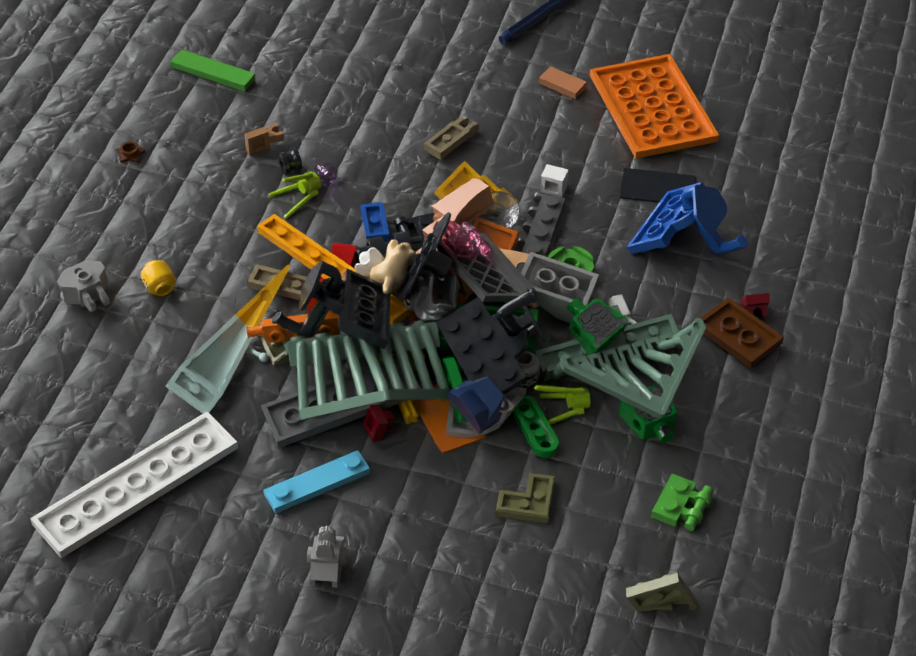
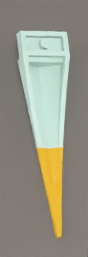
[165,265,290,413]

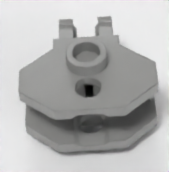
[57,261,110,312]
[307,526,347,588]

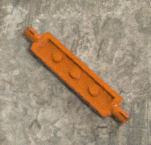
[247,311,341,343]

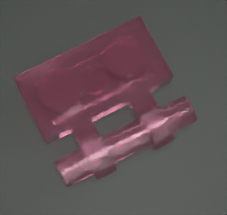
[433,221,491,258]

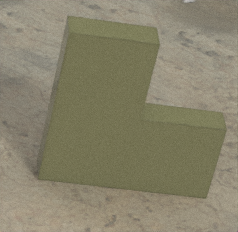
[495,473,555,523]

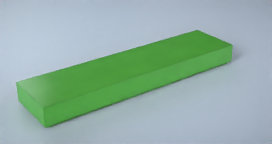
[170,49,256,92]

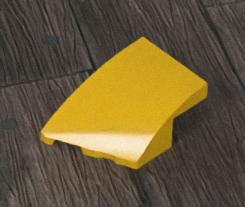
[434,161,518,216]

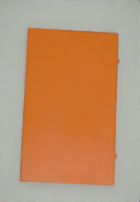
[413,384,486,454]

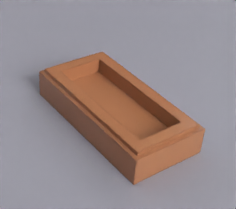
[539,66,587,99]

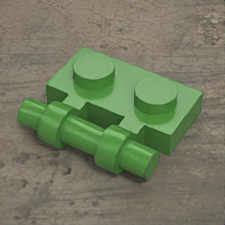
[651,474,713,531]

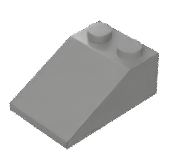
[521,252,599,323]

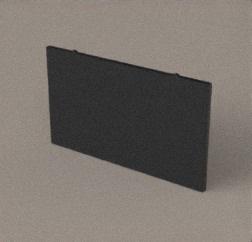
[620,168,695,202]

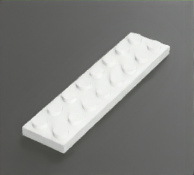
[30,412,238,558]

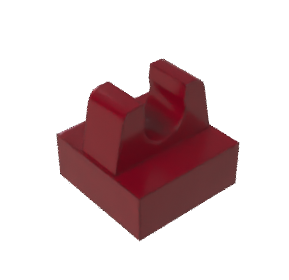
[740,293,770,318]
[363,405,396,442]

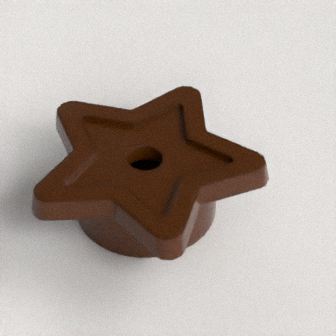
[116,141,145,162]

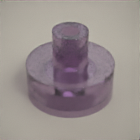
[314,162,338,186]

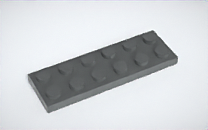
[261,356,421,448]

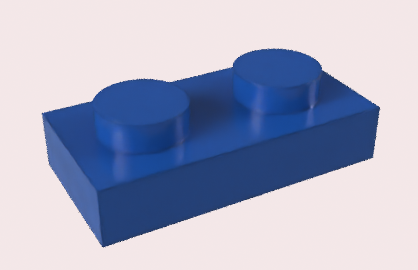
[360,202,389,241]

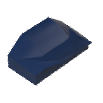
[447,377,504,435]

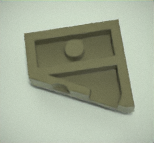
[626,573,698,611]

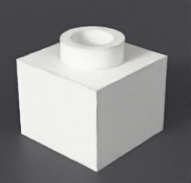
[540,164,568,197]

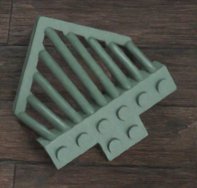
[534,305,706,419]
[285,320,451,421]

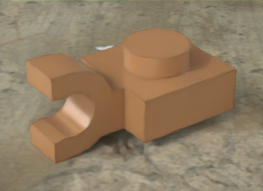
[244,123,284,156]

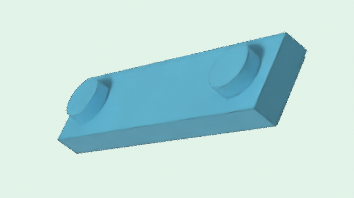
[264,450,370,514]

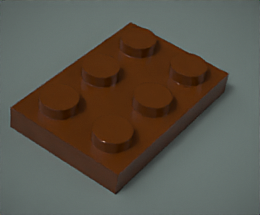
[701,297,784,368]

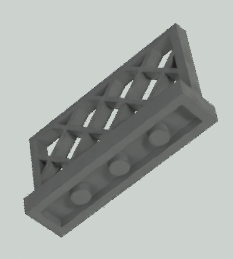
[437,233,535,309]

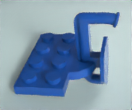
[626,182,748,254]

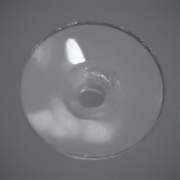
[478,191,519,228]

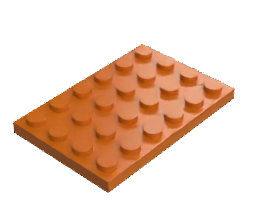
[590,54,719,159]

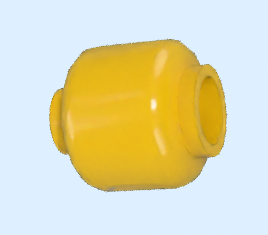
[140,260,176,296]

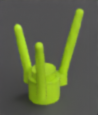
[269,171,322,219]
[535,385,590,425]

